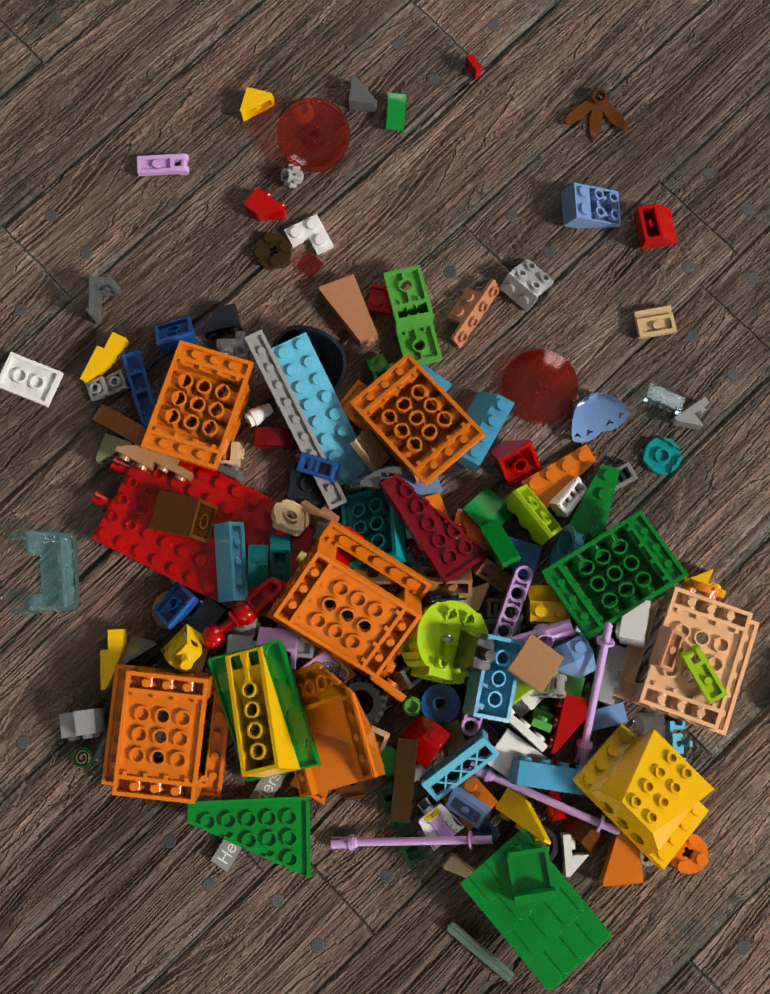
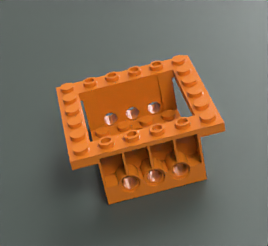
[266,519,432,679]
[101,663,229,804]

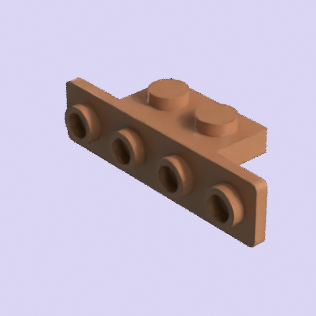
[447,279,500,348]

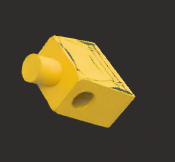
[161,624,202,673]

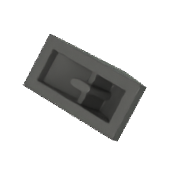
[349,75,377,113]

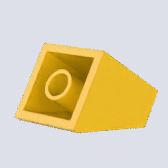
[525,585,571,625]

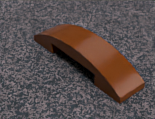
[92,404,147,445]

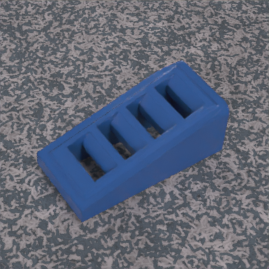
[296,452,340,483]

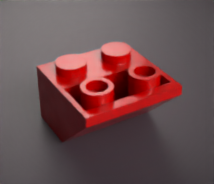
[633,204,678,250]

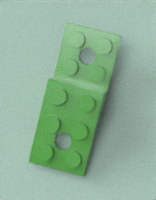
[383,265,442,366]

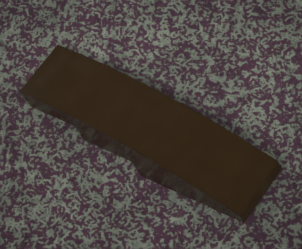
[390,738,418,823]

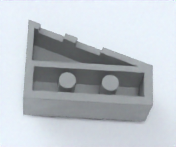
[583,644,628,706]

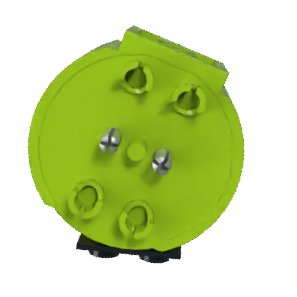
[400,594,488,684]

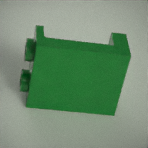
[505,840,558,905]

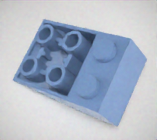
[561,182,621,229]

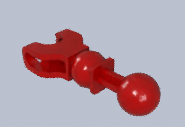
[201,577,286,650]

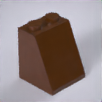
[149,490,218,544]

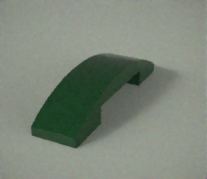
[376,782,426,866]

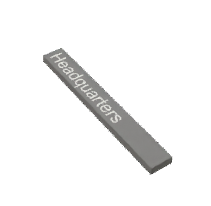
[211,773,288,872]

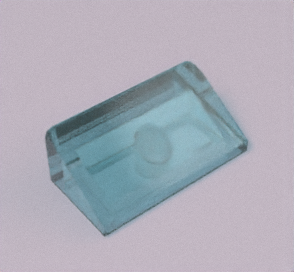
[643,383,686,415]

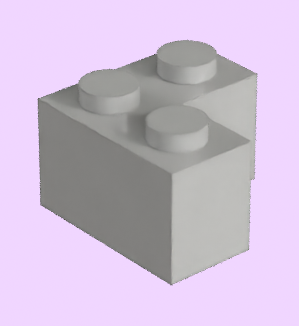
[226,617,262,654]
[59,708,106,742]

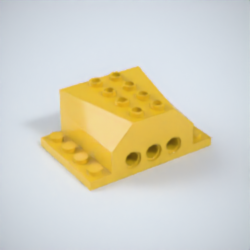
[572,724,714,871]

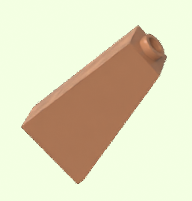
[319,274,378,346]

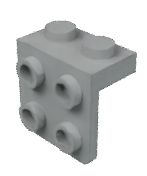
[499,259,554,312]

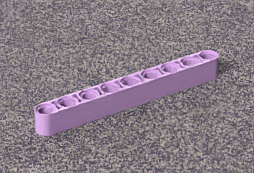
[460,566,533,736]

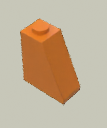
[599,831,644,887]

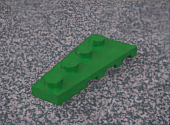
[568,464,620,541]

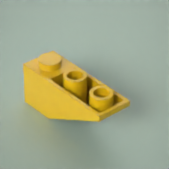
[495,788,551,845]

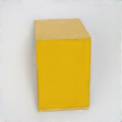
[240,87,275,121]

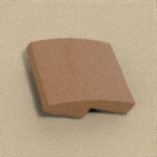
[507,634,564,694]

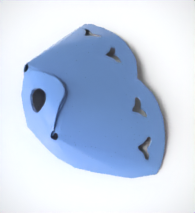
[571,392,631,442]

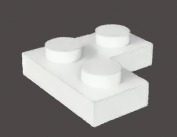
[284,214,334,255]

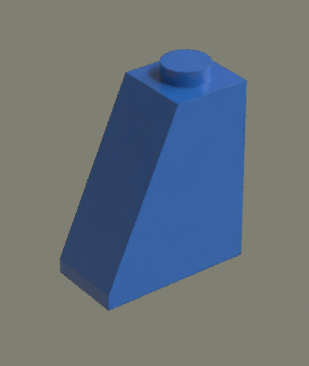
[507,537,542,585]

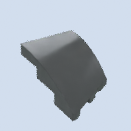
[343,466,402,492]

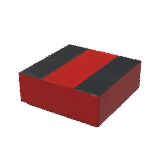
[465,53,482,79]

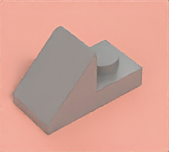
[670,397,710,430]

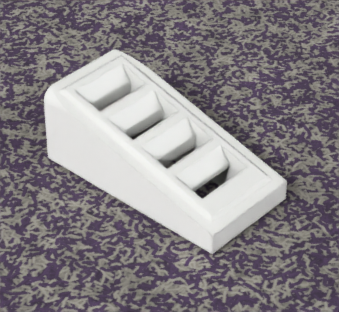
[548,476,587,517]

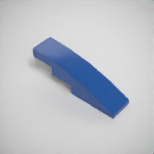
[121,350,156,427]

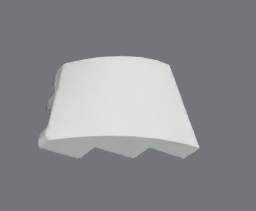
[488,728,553,779]

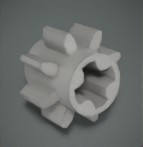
[281,164,304,188]

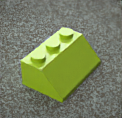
[505,484,563,546]

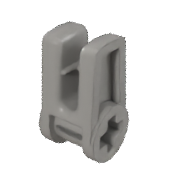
[529,673,567,698]

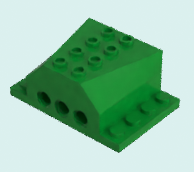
[541,510,688,640]

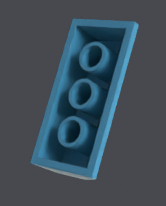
[456,392,515,473]
[462,633,524,723]

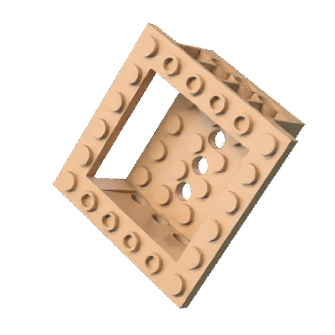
[613,586,760,736]

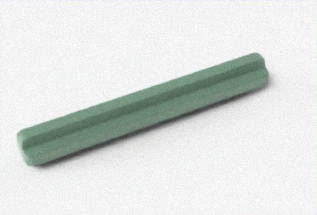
[446,921,514,982]

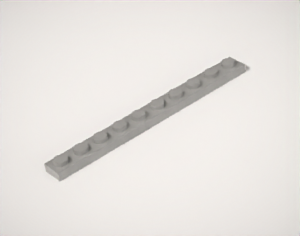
[244,329,348,510]

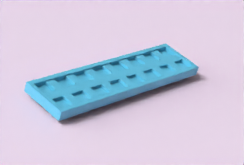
[271,332,370,486]

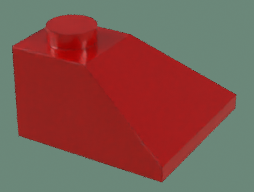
[489,440,542,489]
[395,714,451,770]

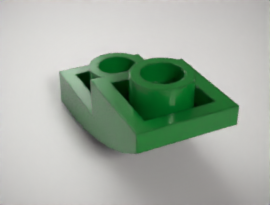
[385,92,406,132]

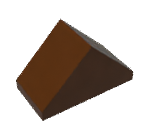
[562,815,605,854]

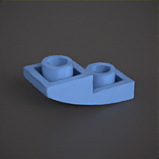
[584,702,628,731]

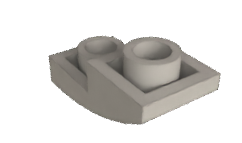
[85,369,130,401]

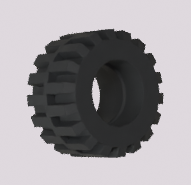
[345,678,386,726]

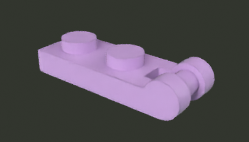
[137,154,189,176]

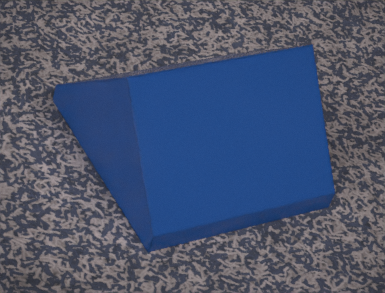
[154,315,198,353]
[152,582,200,631]

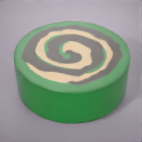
[73,747,94,767]

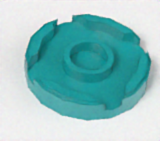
[642,437,681,475]

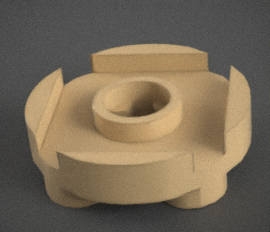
[271,499,310,537]

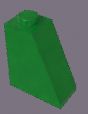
[478,518,521,571]

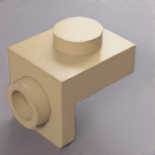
[220,442,245,468]

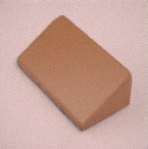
[649,626,686,672]

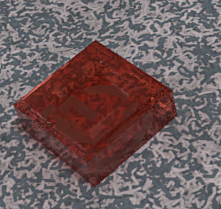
[297,251,323,278]

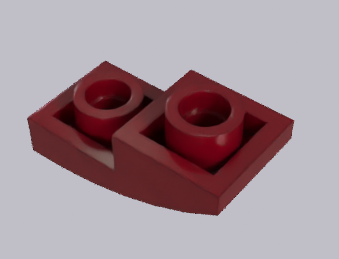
[253,427,294,449]

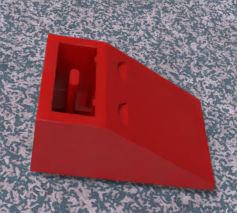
[545,694,589,754]

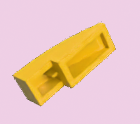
[80,332,130,384]
[100,629,128,690]

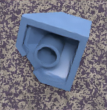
[551,633,596,679]

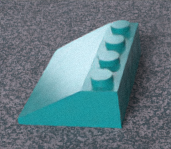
[341,488,407,569]

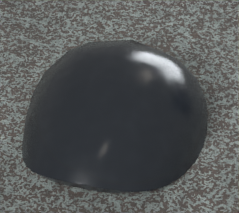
[271,325,347,392]

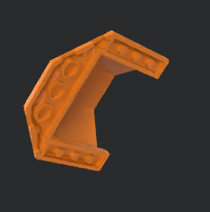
[293,662,385,798]

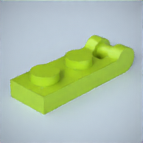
[679,643,728,704]

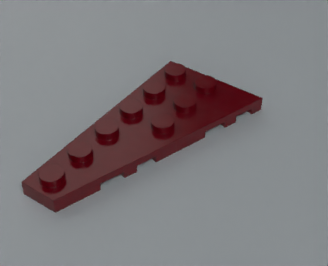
[379,473,491,585]

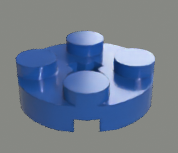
[421,683,461,723]

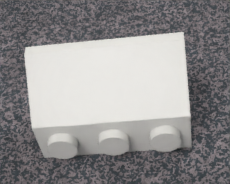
[615,600,651,648]

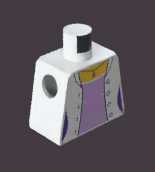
[417,797,464,851]

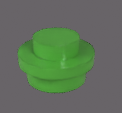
[402,696,422,716]

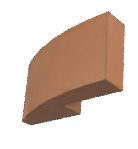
[300,500,340,527]

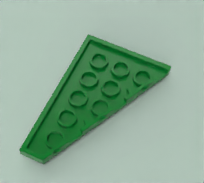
[187,796,311,877]

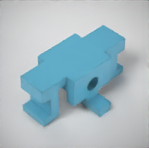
[661,721,693,760]

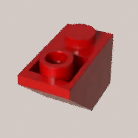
[243,187,287,222]

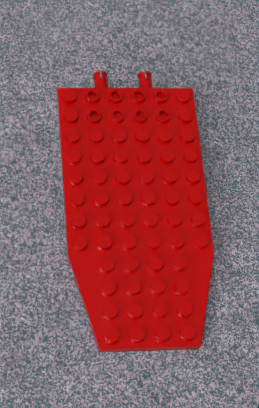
[92,457,315,617]

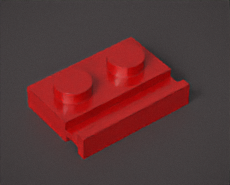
[367,284,406,316]

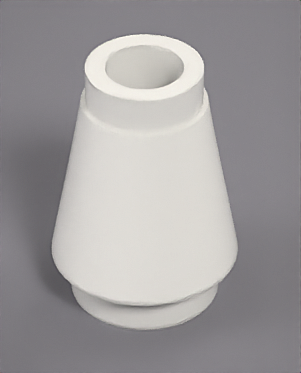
[244,403,274,427]

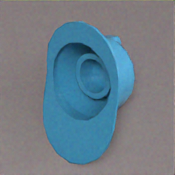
[549,524,586,565]

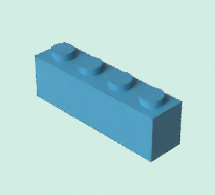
[509,755,587,796]

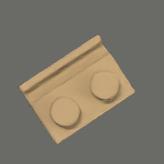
[633,305,677,339]
[350,427,390,472]

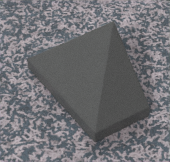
[120,636,160,665]

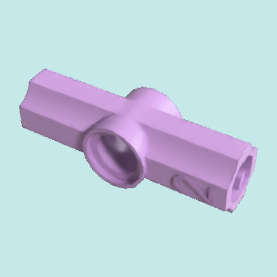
[512,618,576,648]

